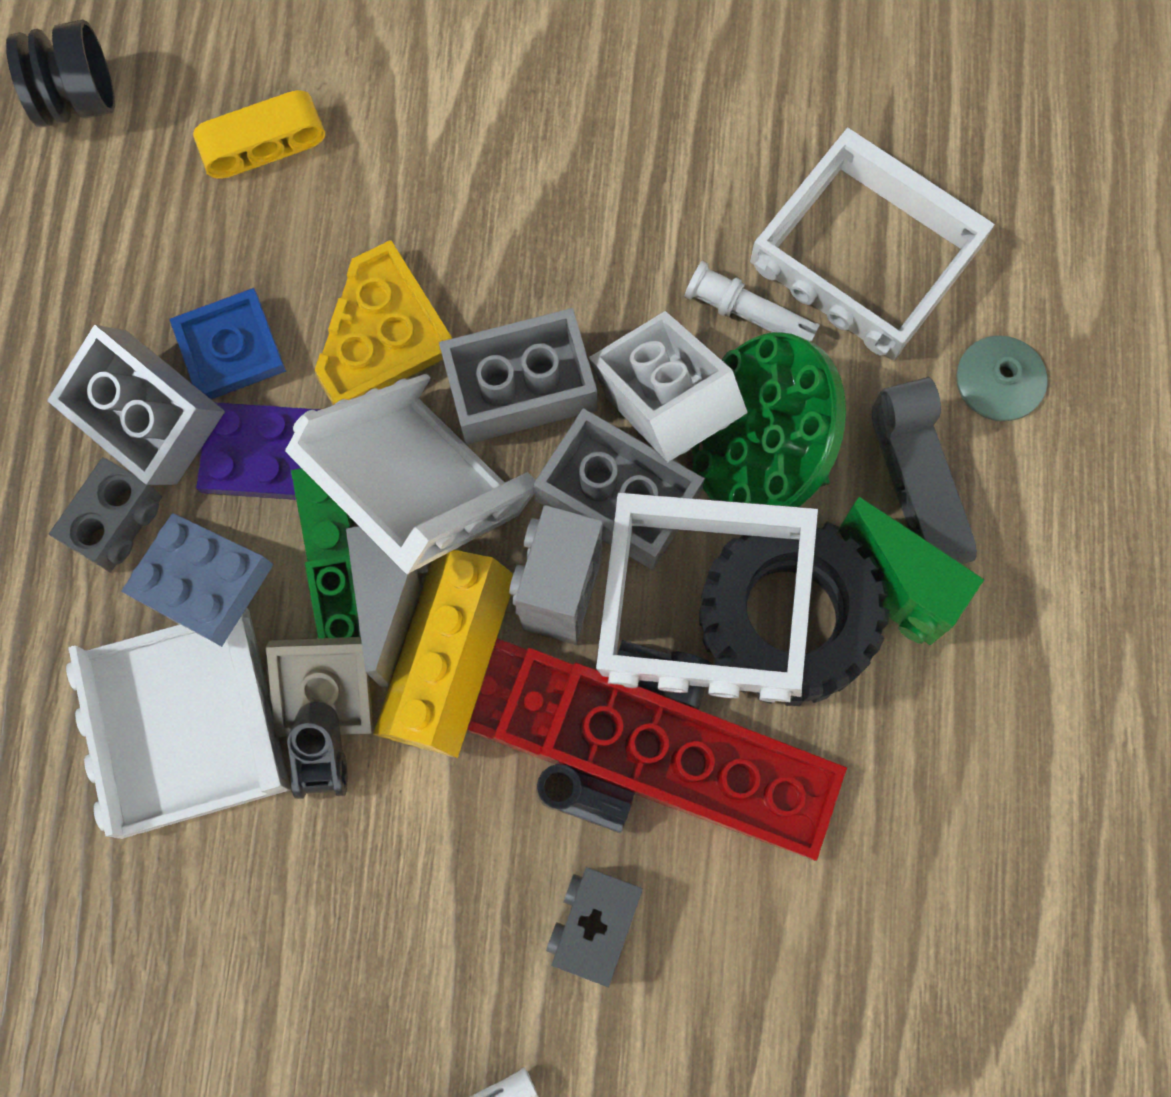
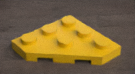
[314,240,453,405]

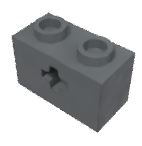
[546,867,643,988]

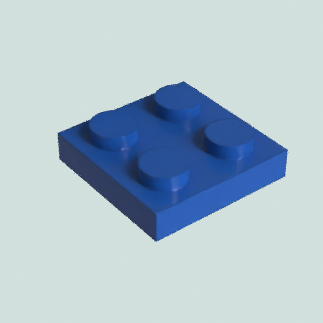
[169,288,286,400]

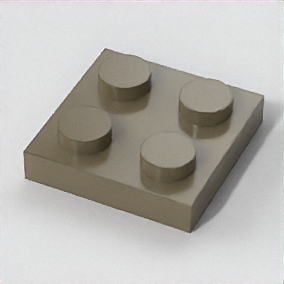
[266,637,374,737]

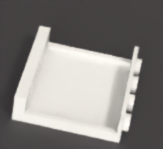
[285,374,536,574]
[66,608,291,839]

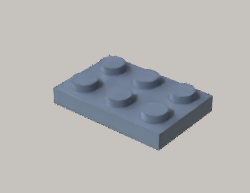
[121,513,274,647]

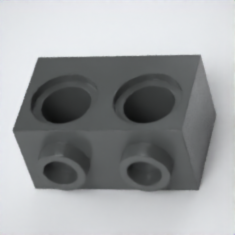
[49,457,162,573]

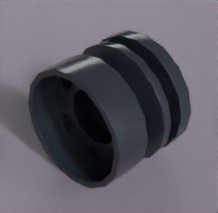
[6,19,115,128]

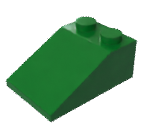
[838,497,985,645]

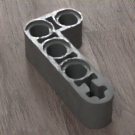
[871,377,977,564]

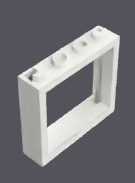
[750,127,995,361]
[596,493,818,703]

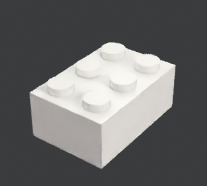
[588,311,748,463]

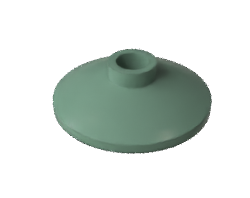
[956,336,1048,421]

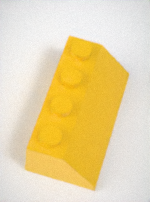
[373,550,513,758]

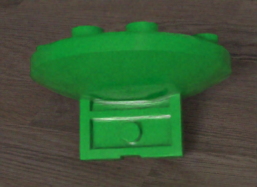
[692,332,846,507]

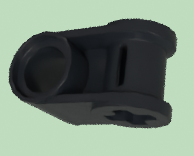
[287,702,348,799]

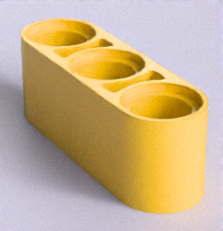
[193,90,325,179]

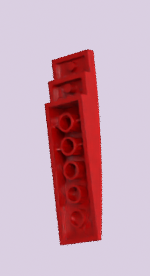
[467,638,847,861]

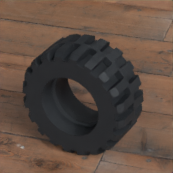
[699,521,890,706]

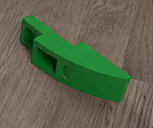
[291,468,361,639]

